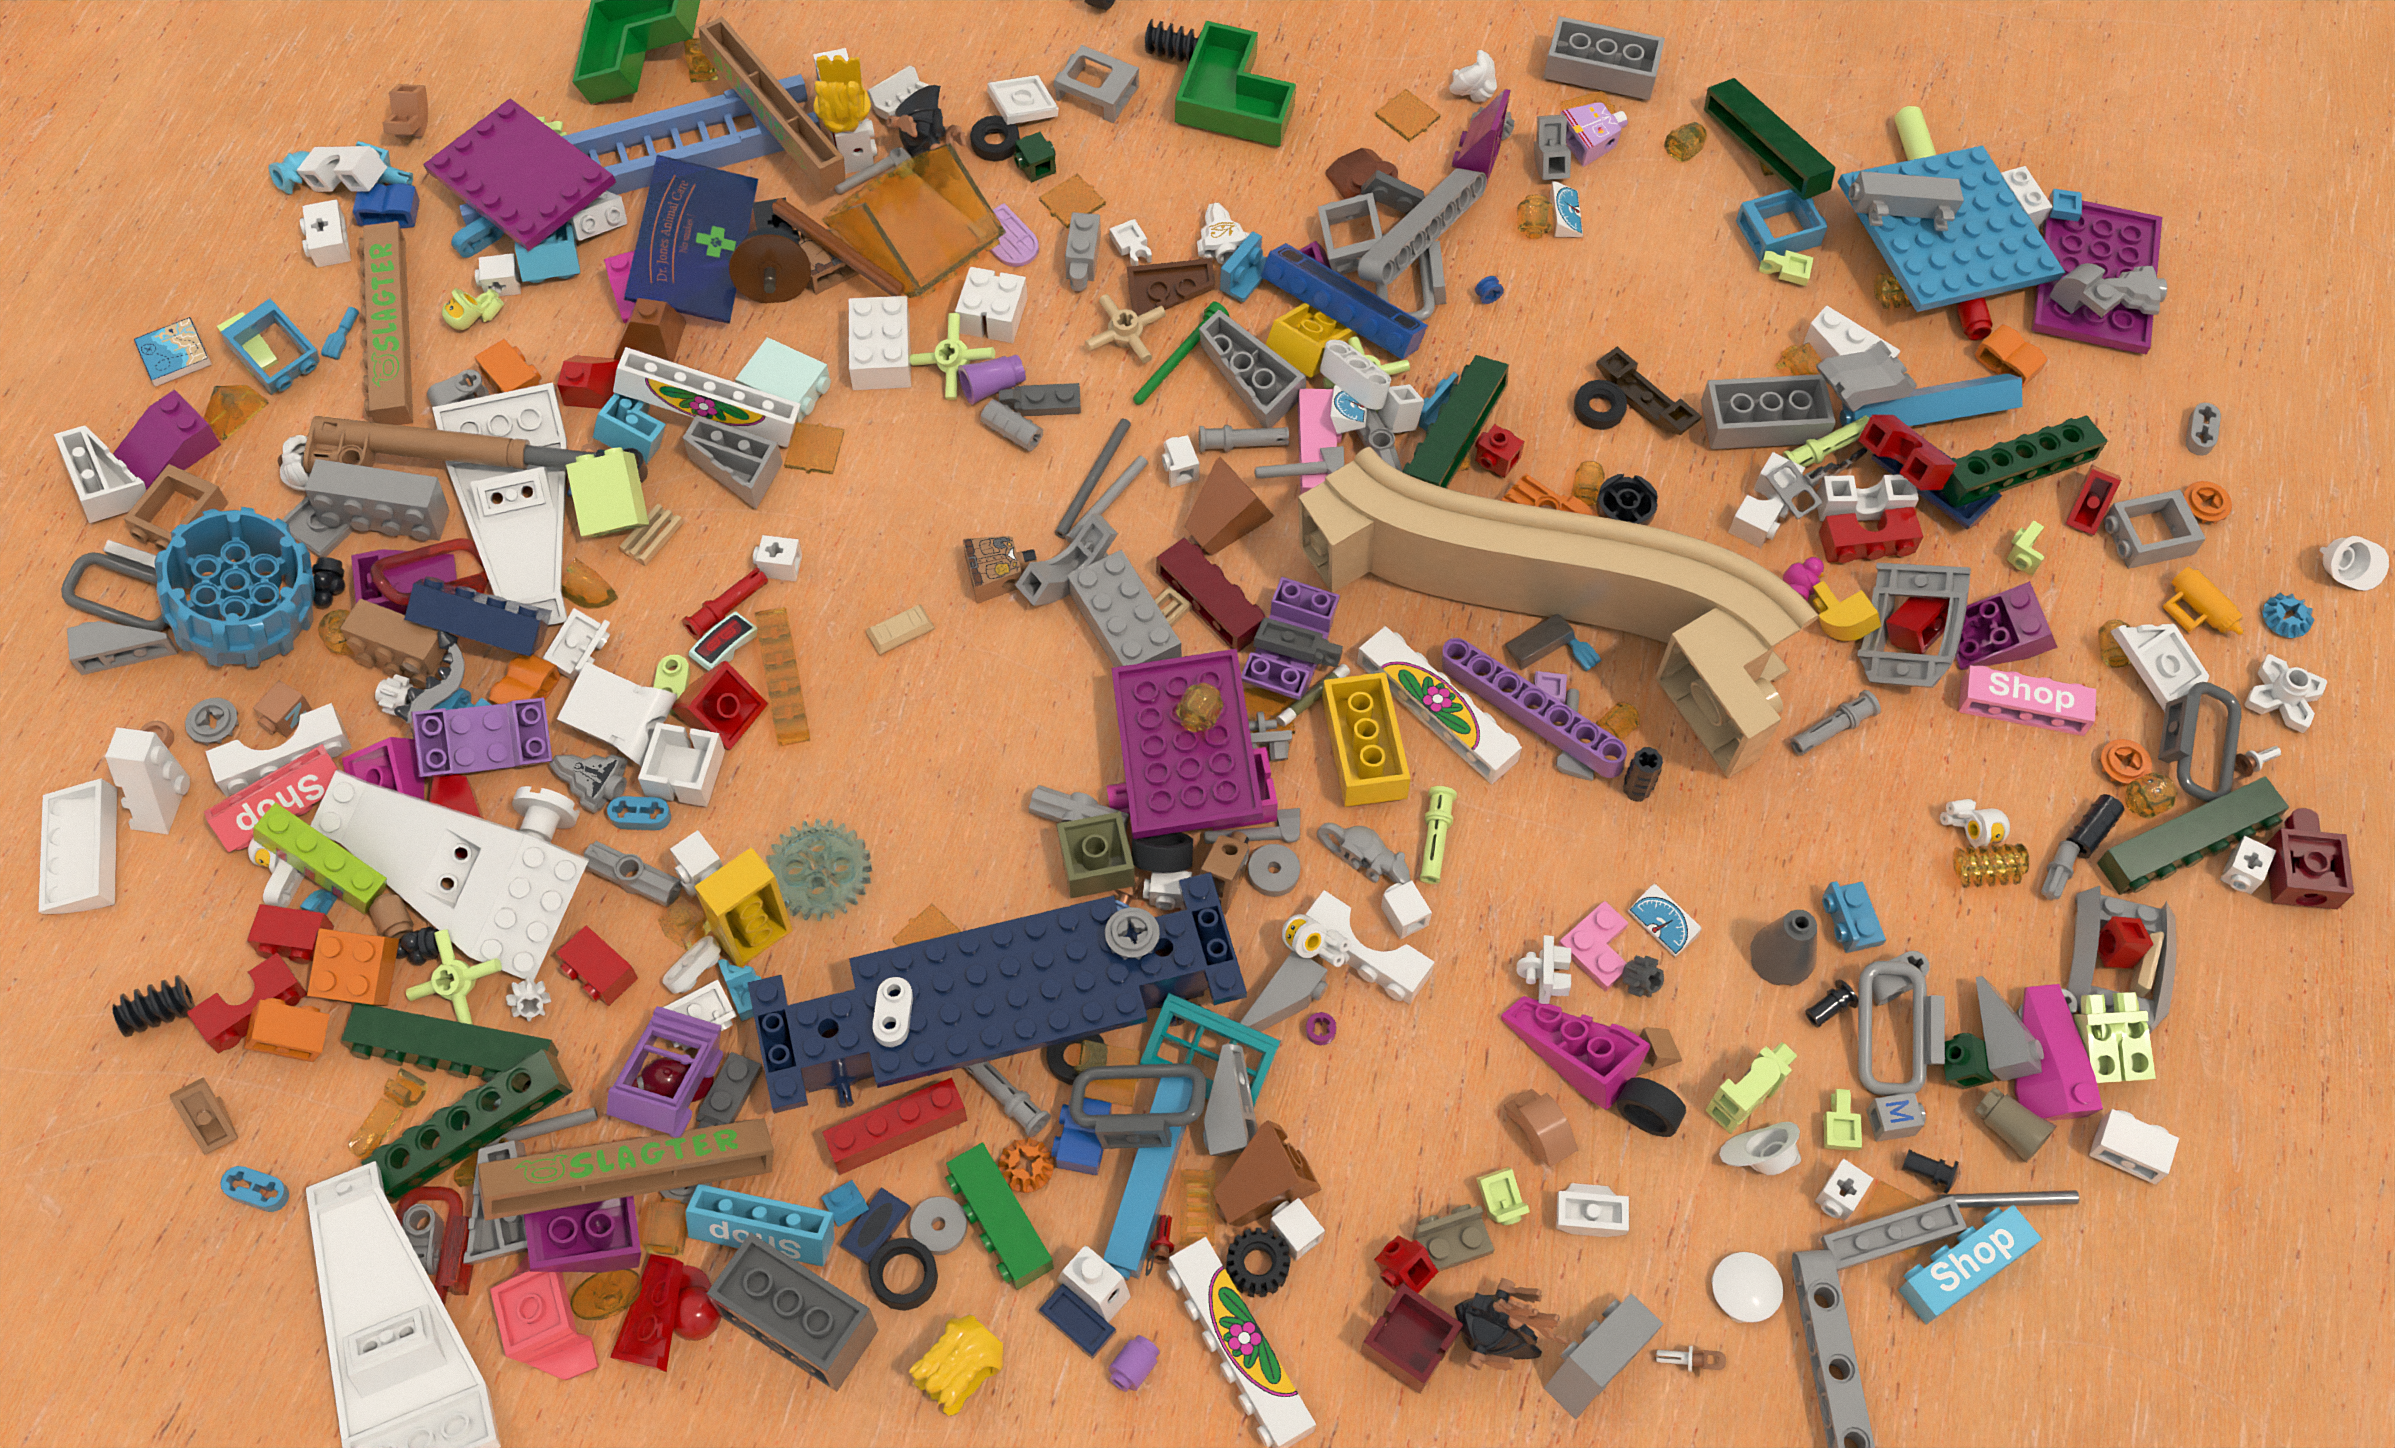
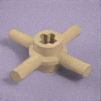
[1085,294,1166,363]

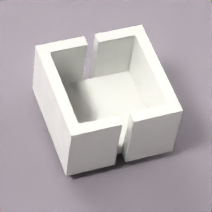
[955,267,1027,343]
[638,722,725,807]

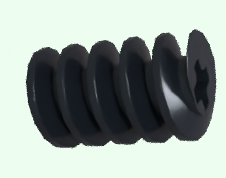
[1145,19,1202,64]
[112,975,195,1037]

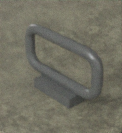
[61,540,183,632]
[2158,682,2241,803]
[1069,1063,1206,1149]

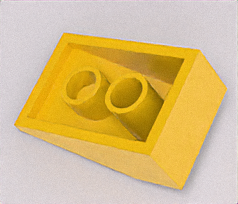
[1265,303,1357,378]

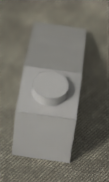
[67,621,178,675]
[1240,951,1329,1032]
[1976,976,2044,1081]
[1203,1044,1258,1156]

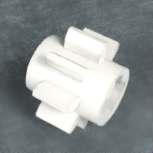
[375,674,413,716]
[506,976,551,1022]

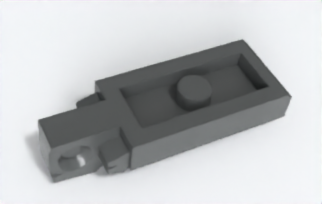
[1361,170,1425,215]
[999,383,1081,416]
[1253,617,1343,667]
[696,1051,763,1129]

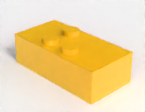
[1322,672,1411,807]
[694,847,793,967]

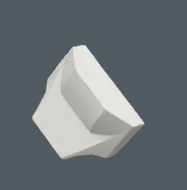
[1556,1183,1629,1237]

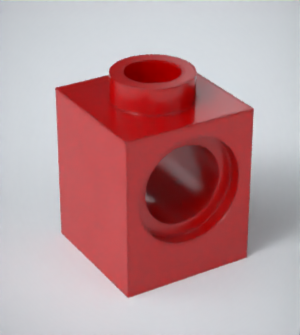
[2097,916,2154,969]

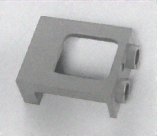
[1054,45,1139,124]

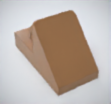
[1635,1027,1682,1077]
[170,1077,238,1155]

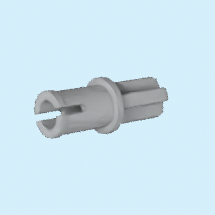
[2041,841,2080,901]

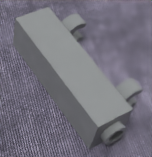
[1849,171,1964,231]

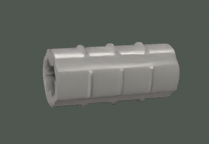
[981,399,1043,451]

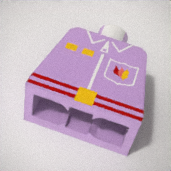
[1560,102,1628,167]

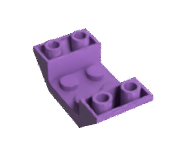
[1241,577,1340,700]
[411,698,553,777]

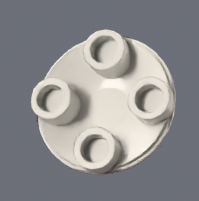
[1711,1252,1783,1323]

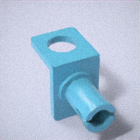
[356,141,413,185]

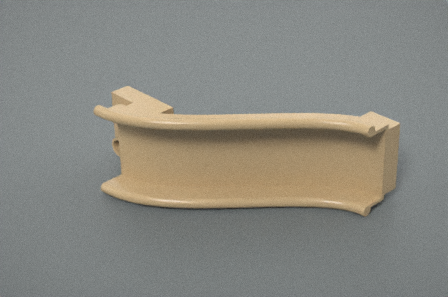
[1298,447,1819,778]

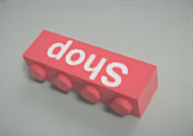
[204,744,339,852]

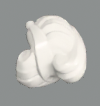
[1449,50,1497,102]
[280,435,310,491]

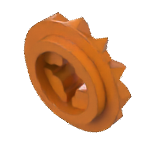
[2183,481,2232,525]
[2098,739,2152,787]
[998,1137,1054,1193]

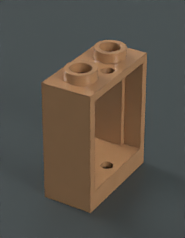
[123,464,228,551]

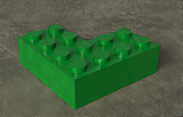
[572,0,700,104]
[1175,21,1296,147]

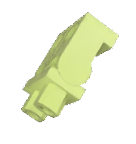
[2074,992,2156,1083]
[1705,1042,1797,1134]

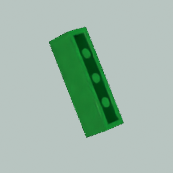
[945,1142,1054,1290]

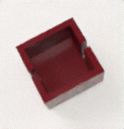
[1360,1283,1463,1394]

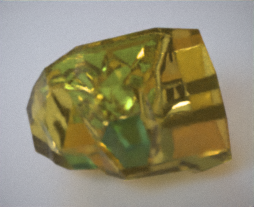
[1664,122,1707,162]

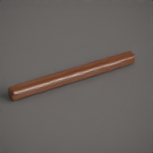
[772,198,905,296]

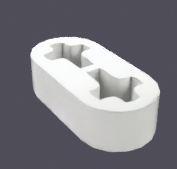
[263,859,305,908]

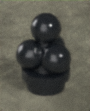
[312,557,346,609]
[396,927,440,966]

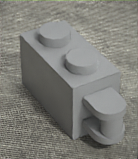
[1065,212,1101,291]

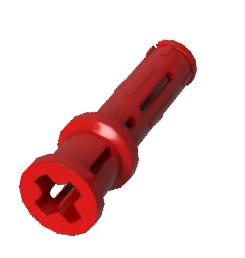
[682,567,768,641]

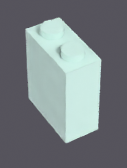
[735,337,831,424]

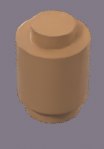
[369,893,414,939]

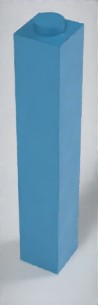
[1840,374,2023,427]
[1103,1063,1193,1281]

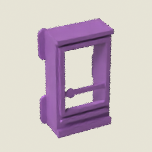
[607,1006,723,1138]

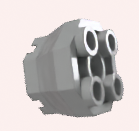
[1815,340,1917,412]

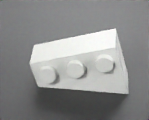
[1803,306,1900,362]
[54,426,147,523]
[105,727,190,834]

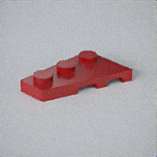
[610,1254,684,1372]

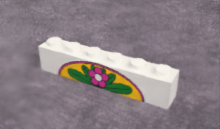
[613,347,801,448]
[1357,626,1522,785]
[1166,1237,1316,1448]

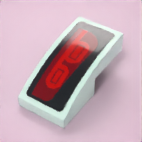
[688,611,758,671]

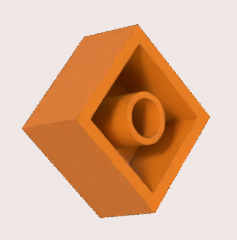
[307,928,399,1005]

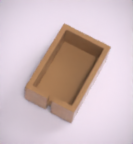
[340,599,450,689]

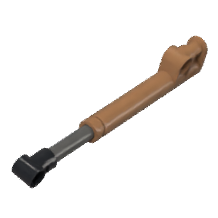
[303,416,648,483]

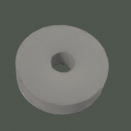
[1248,844,1300,897]
[910,1197,968,1255]

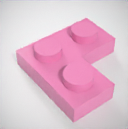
[1558,901,1628,992]

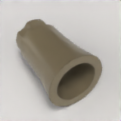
[1974,1087,2057,1163]

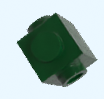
[1013,132,1056,183]
[1944,1033,1994,1090]

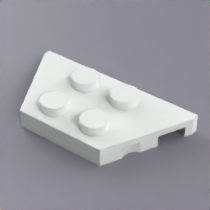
[2110,624,2209,712]

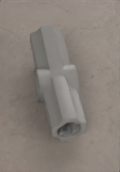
[1355,408,1402,472]

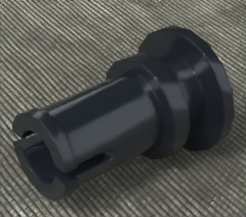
[1805,979,1858,1028]
[1901,1149,1959,1194]

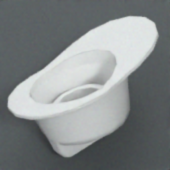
[2319,536,2389,591]
[1719,1122,1801,1175]

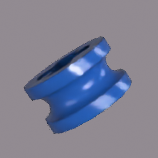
[1475,276,1504,304]

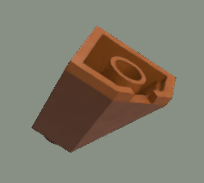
[614,298,686,362]
[1184,457,1274,556]
[1213,1120,1322,1227]

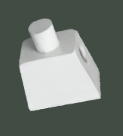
[1057,1245,1131,1323]

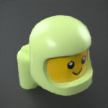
[442,288,504,330]

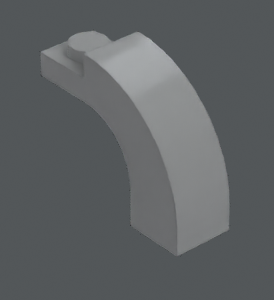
[1015,514,1118,606]

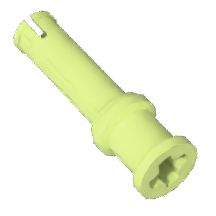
[1783,415,1870,467]
[1420,786,1457,884]

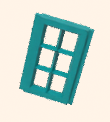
[1140,993,1281,1108]

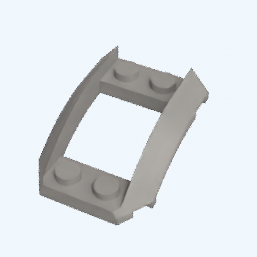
[1857,563,1971,688]
[2066,885,2176,1034]

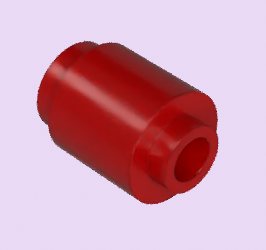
[1957,297,1993,341]

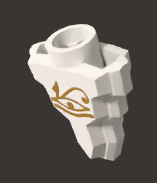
[1197,202,1249,265]

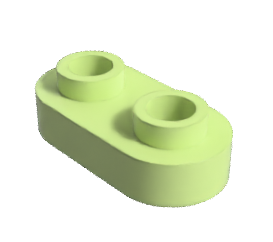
[653,655,691,715]

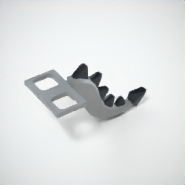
[1765,447,1867,520]
[394,630,465,739]

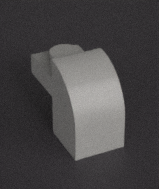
[1534,114,1571,180]
[2049,263,2124,317]

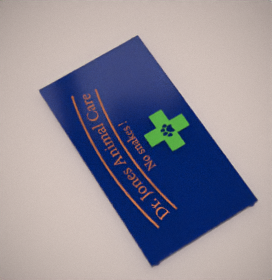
[624,155,759,324]

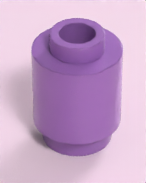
[1108,1335,1160,1392]

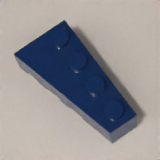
[404,576,552,656]

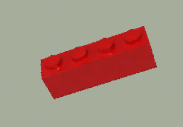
[822,1077,968,1175]

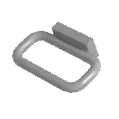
[1375,233,1447,321]
[1858,961,1945,1096]

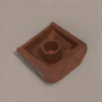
[1325,148,1399,203]

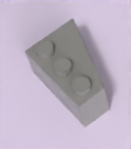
[1544,1293,1663,1419]

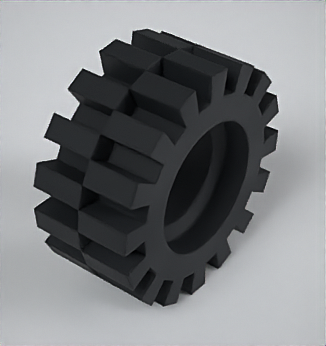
[1226,1227,1290,1298]

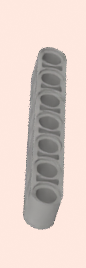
[1358,168,1487,285]

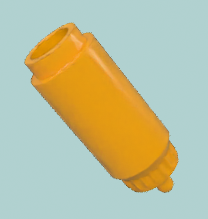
[2162,566,2244,635]

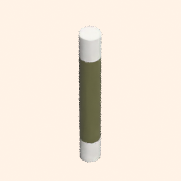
[1276,664,1350,727]

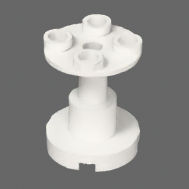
[512,786,580,843]

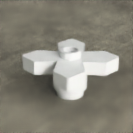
[2244,654,2327,733]

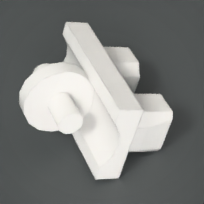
[1517,935,1571,1004]

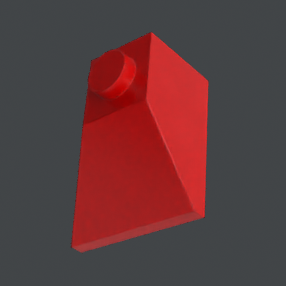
[557,355,620,409]
[672,661,769,750]

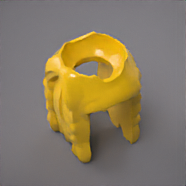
[813,55,871,134]
[909,1315,1004,1417]

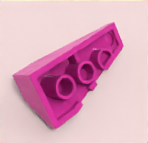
[342,737,424,800]
[2014,984,2103,1121]
[1501,996,1650,1110]

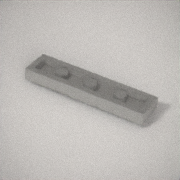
[1820,1196,1968,1272]

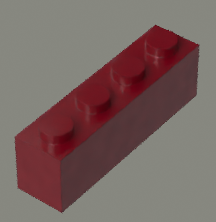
[1156,537,1265,653]

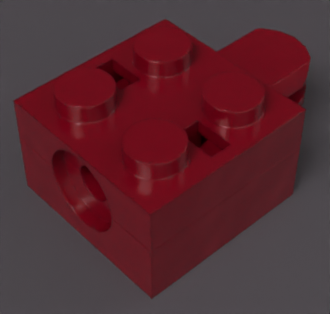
[2265,808,2354,910]

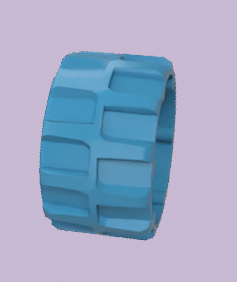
[154,507,315,668]

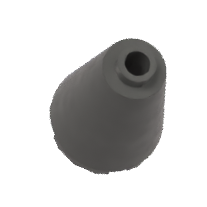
[1750,910,1817,986]

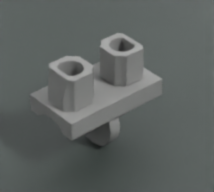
[1248,711,1292,762]

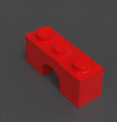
[1858,415,1957,490]
[1819,507,1923,563]
[187,953,307,1054]

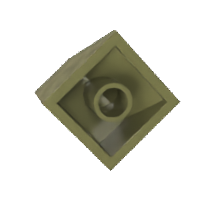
[1057,811,1135,898]

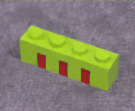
[253,802,387,915]

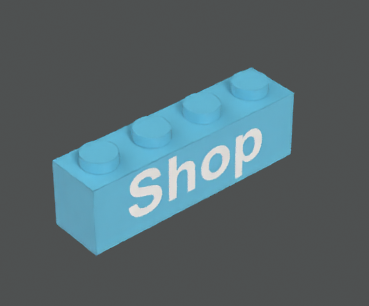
[685,1184,835,1267]
[1899,1205,2042,1325]

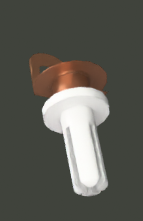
[2233,746,2281,782]
[1656,1346,1726,1372]

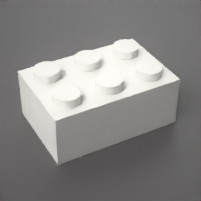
[849,296,911,390]

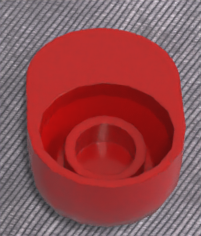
[673,1265,721,1341]

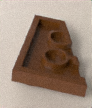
[1127,258,1215,316]

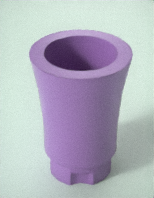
[958,355,1026,405]

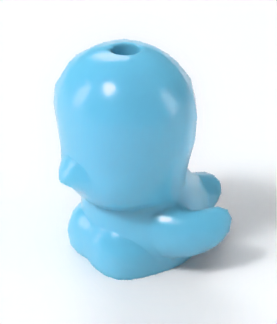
[268,151,310,194]

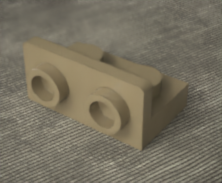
[1413,1204,1494,1272]

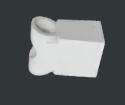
[557,662,677,767]

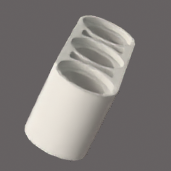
[1320,340,1391,410]

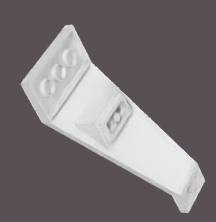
[432,383,568,626]
[310,769,589,982]
[306,1161,501,1448]

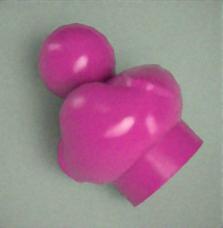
[1783,557,1824,601]

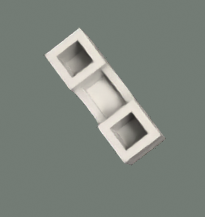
[296,146,387,192]
[1728,452,1805,548]
[1816,475,1919,521]

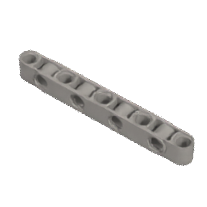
[1792,1249,1875,1448]

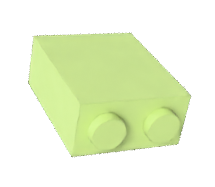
[566,447,649,538]

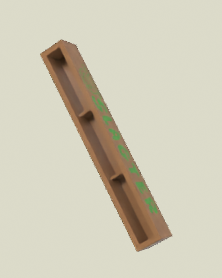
[698,17,846,193]
[359,221,413,425]
[478,1118,774,1221]

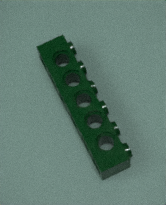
[1941,415,2108,508]
[361,1049,573,1204]

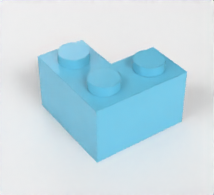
[592,393,666,465]

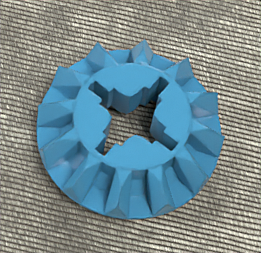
[2262,593,2315,638]

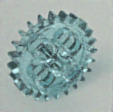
[766,818,873,921]

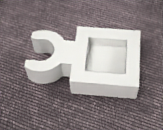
[1109,219,1152,266]

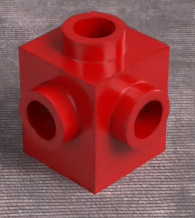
[1475,424,1525,478]
[1374,1235,1439,1293]

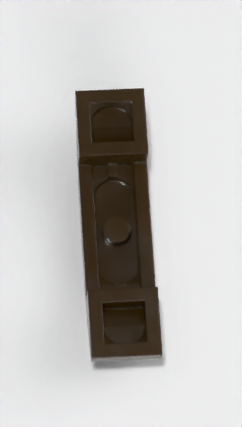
[1596,346,1702,435]

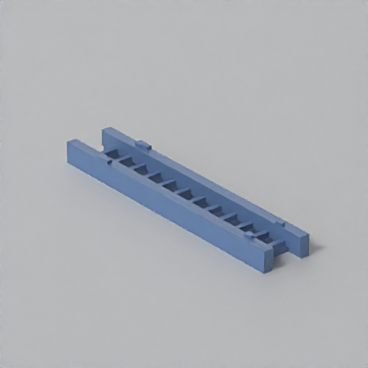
[459,74,821,226]

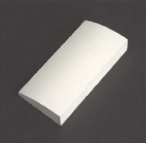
[38,778,117,914]

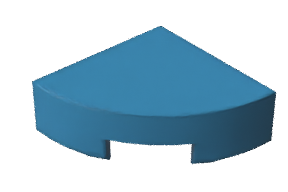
[300,889,338,915]

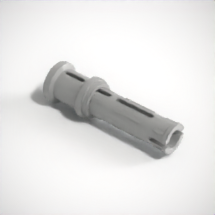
[1198,425,1289,453]
[1790,690,1881,756]
[964,1061,1051,1137]

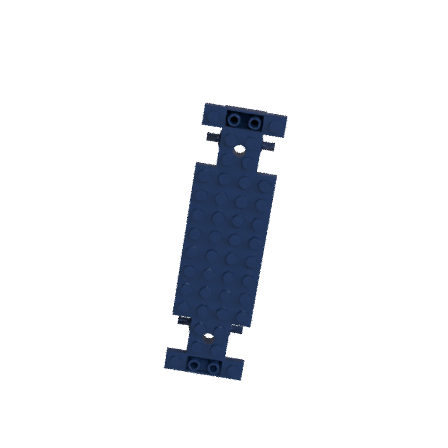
[748,872,1247,1114]

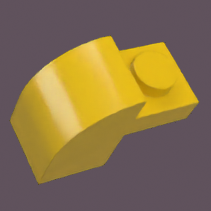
[1812,580,1882,641]

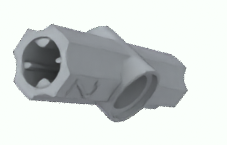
[1029,785,1129,831]
[584,841,682,907]

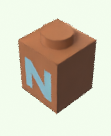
[253,680,312,738]

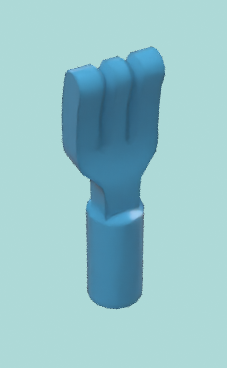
[321,307,359,359]
[1567,638,1602,672]

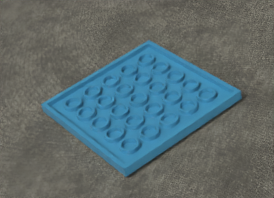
[1838,146,2065,312]

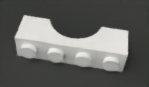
[205,703,352,797]
[1306,890,1435,1005]

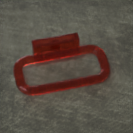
[370,538,489,606]
[395,1186,474,1306]

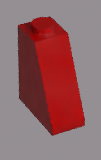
[429,774,484,858]

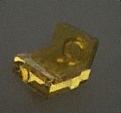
[1775,343,1821,376]

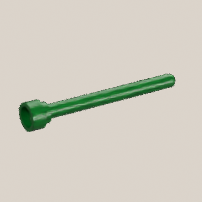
[1133,301,1229,405]

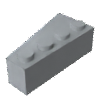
[1199,310,1306,428]

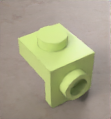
[2006,521,2044,576]
[1476,1167,1530,1225]

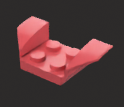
[490,1253,599,1380]

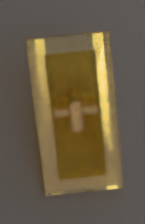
[203,385,269,441]

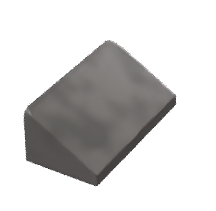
[1505,614,1575,670]

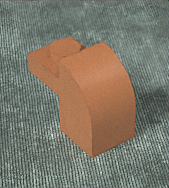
[382,84,428,138]
[1504,1089,1578,1167]

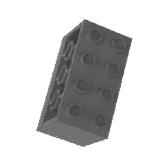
[706,1232,879,1392]

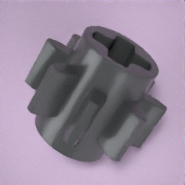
[1622,955,1664,997]

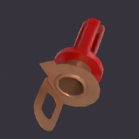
[1145,1215,1175,1276]

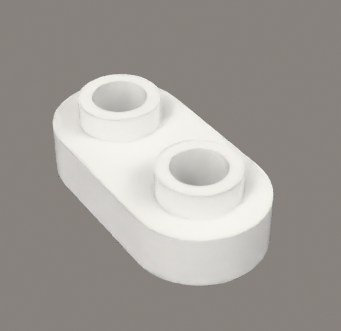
[663,936,721,994]
[873,977,913,1047]

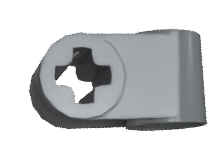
[427,369,490,407]
[1872,951,1929,1006]
[402,1203,444,1275]

